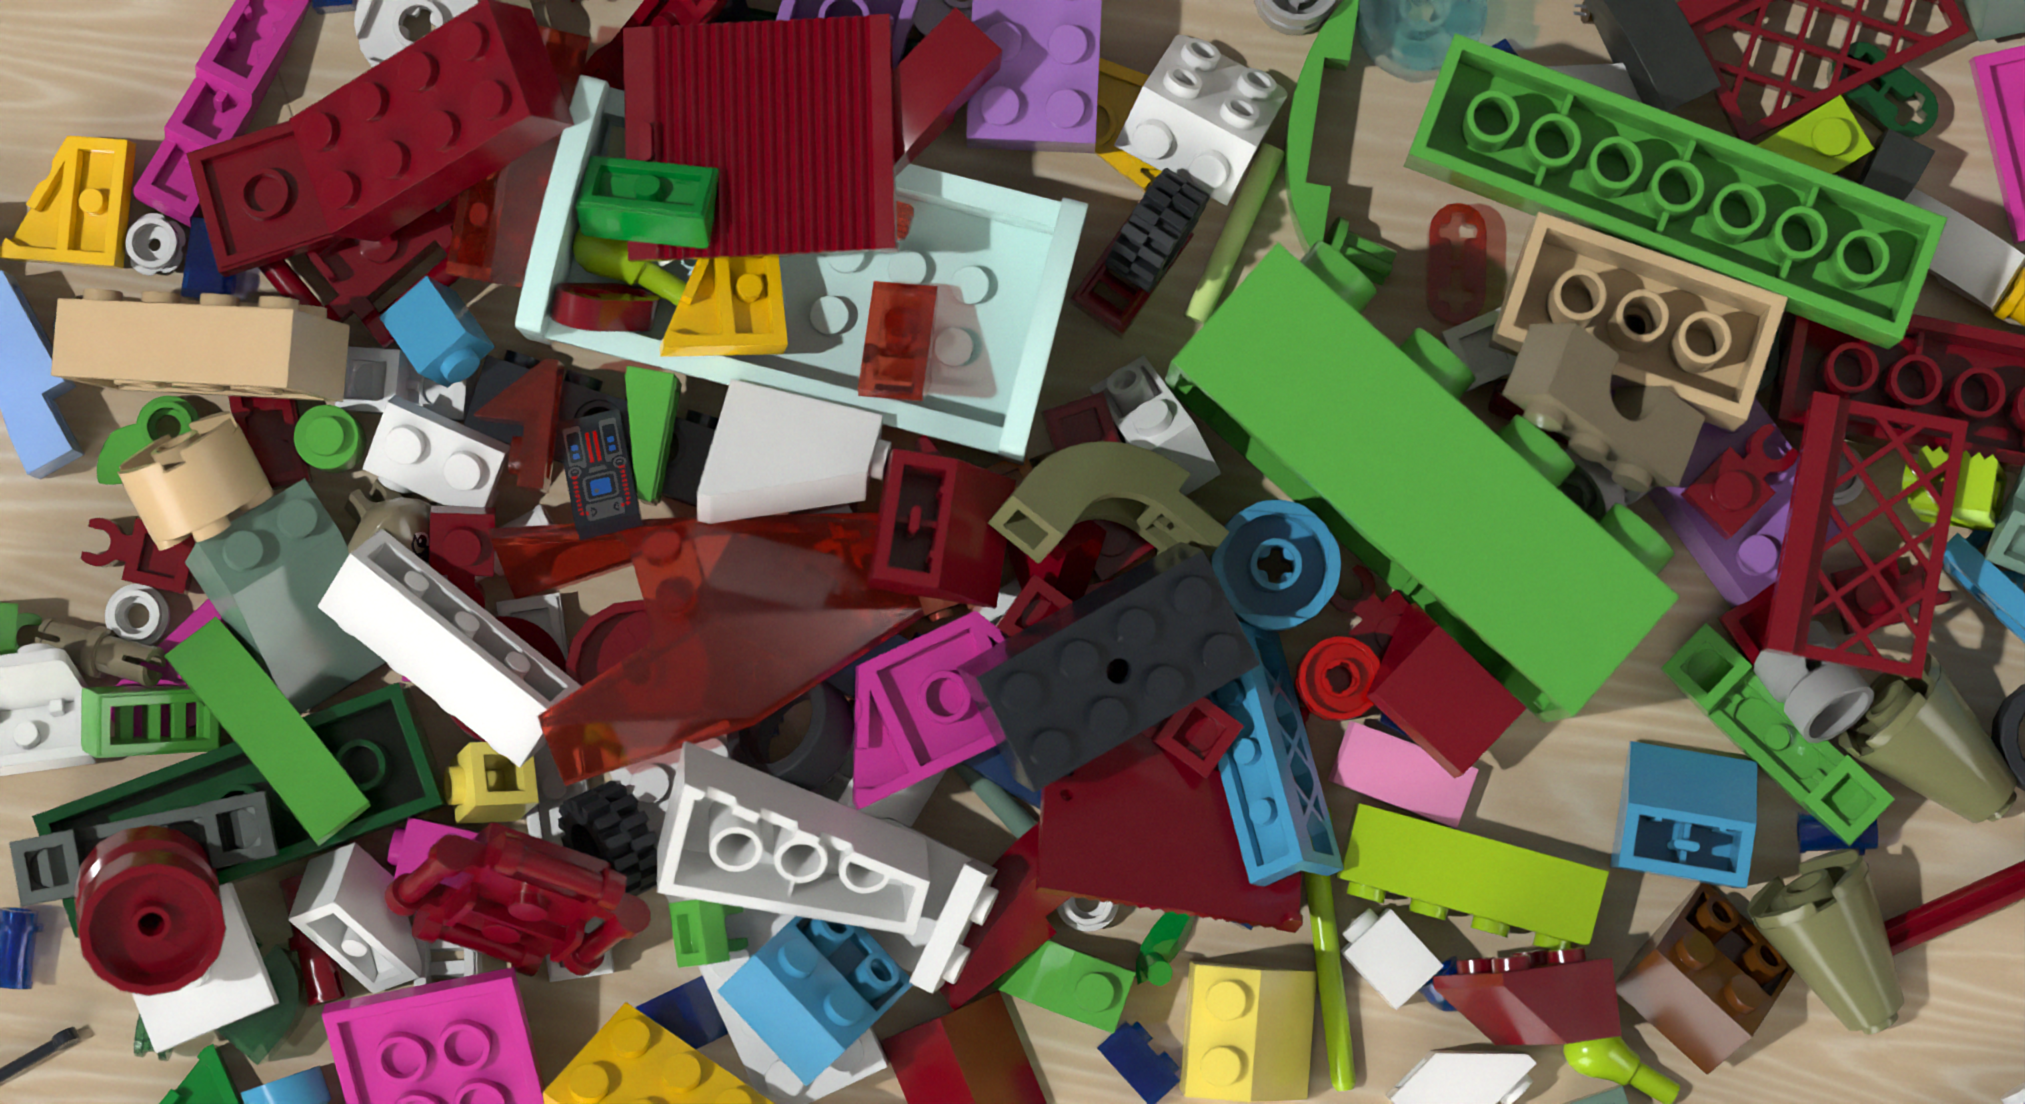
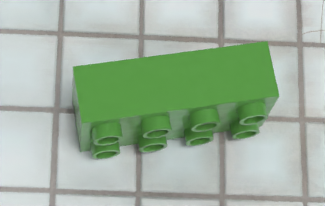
[1164,240,1680,723]

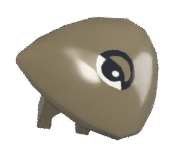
[344,479,432,564]

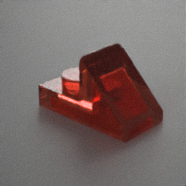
[858,281,938,401]
[474,358,565,493]

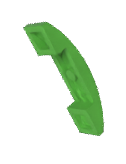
[1284,0,1359,254]
[164,617,371,846]
[1661,623,1895,847]

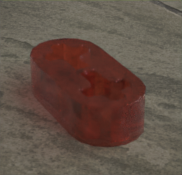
[1426,203,1487,326]

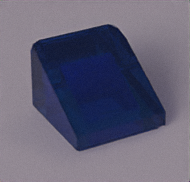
[635,976,729,1049]

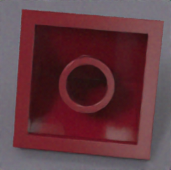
[1366,603,1527,779]
[881,990,1047,1104]

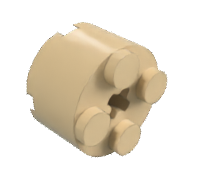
[117,411,274,550]

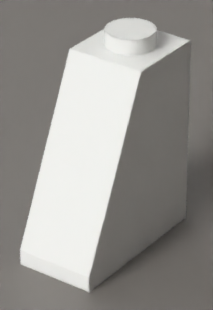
[697,379,891,524]

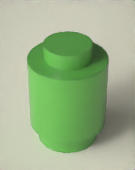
[294,405,367,473]

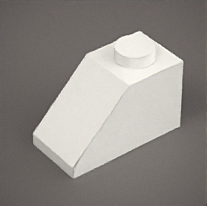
[288,842,423,994]

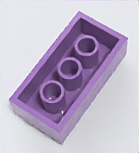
[966,0,1102,154]
[1610,389,1850,608]

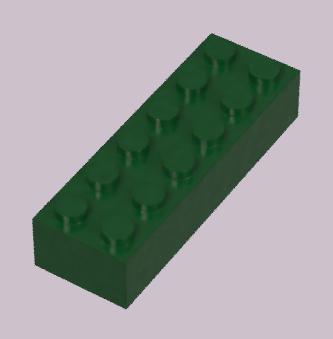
[32,682,448,938]

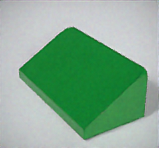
[576,155,719,249]

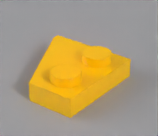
[0,135,136,269]
[659,255,788,357]

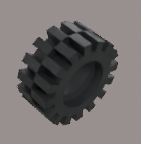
[1105,168,1210,293]
[558,781,658,896]

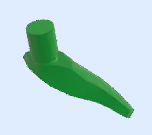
[1136,911,1196,986]

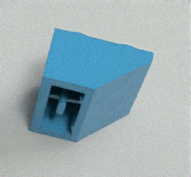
[1610,741,1757,889]
[717,916,914,1087]

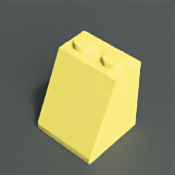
[1179,960,1317,1102]

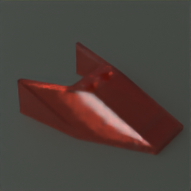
[488,513,925,786]

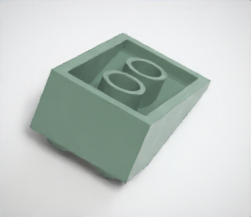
[185,478,387,715]

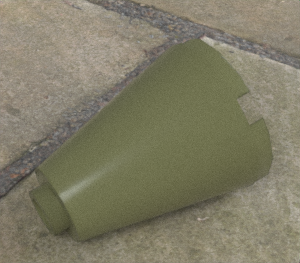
[1839,652,2017,823]
[1747,848,1904,1035]

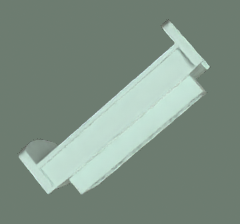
[515,75,1088,466]

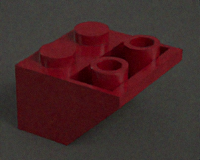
[867,448,1016,609]
[1433,947,1622,1046]

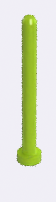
[1304,807,1357,1091]

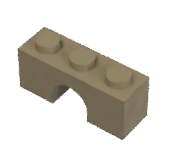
[1503,323,1705,492]

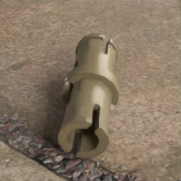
[35,618,166,687]

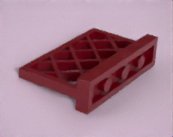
[1677,0,1970,142]
[1762,391,1969,679]

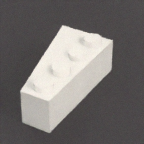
[657,741,930,936]

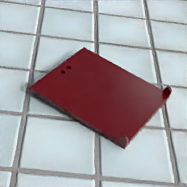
[623,14,899,262]
[1036,707,1309,933]

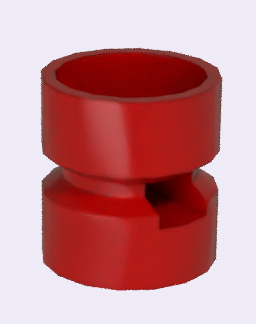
[1294,636,1380,722]

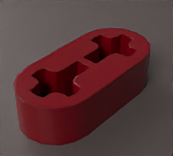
[550,283,660,332]

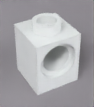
[1340,908,1443,1010]

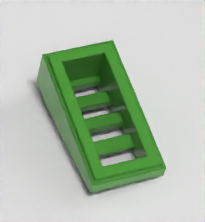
[625,366,682,506]
[81,686,221,758]

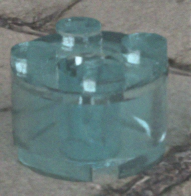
[1355,0,1488,83]

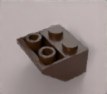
[1615,883,1795,1075]

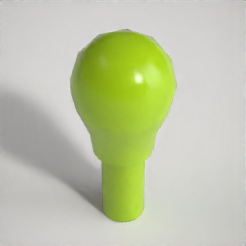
[573,228,687,306]
[1563,1036,1680,1104]

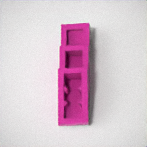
[133,0,313,227]

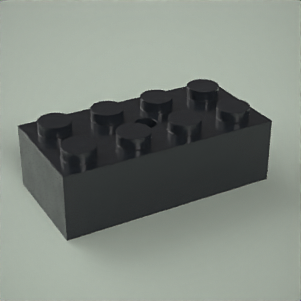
[957,542,1260,793]

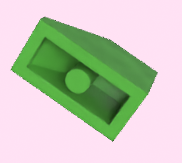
[992,940,1136,1034]

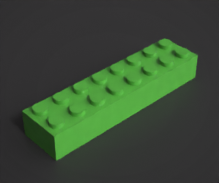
[1403,33,1947,350]

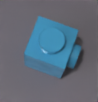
[379,276,495,388]

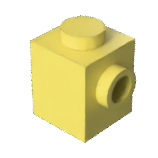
[443,742,539,824]

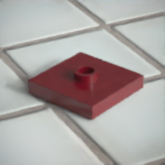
[186,120,347,277]

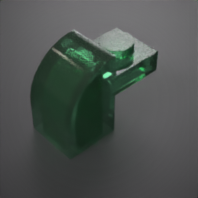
[216,931,308,1065]

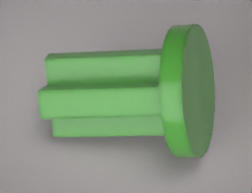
[1324,216,1397,286]

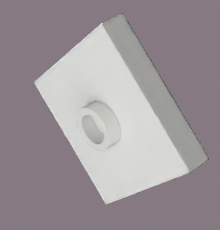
[132,883,280,1053]

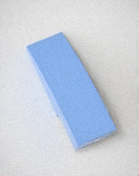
[0,270,85,479]

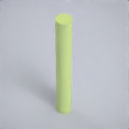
[1184,143,1285,325]

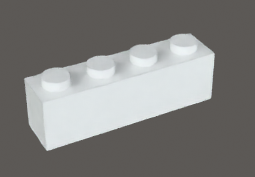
[318,529,584,767]

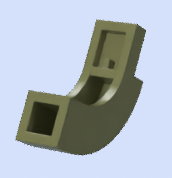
[988,441,1230,564]

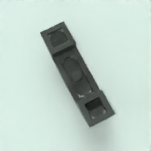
[9,791,279,907]

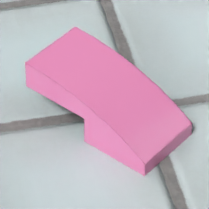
[1328,721,1479,829]

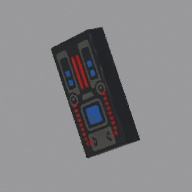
[556,409,643,540]

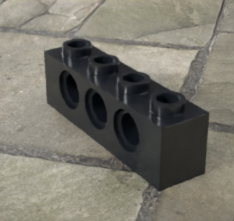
[464,350,719,508]

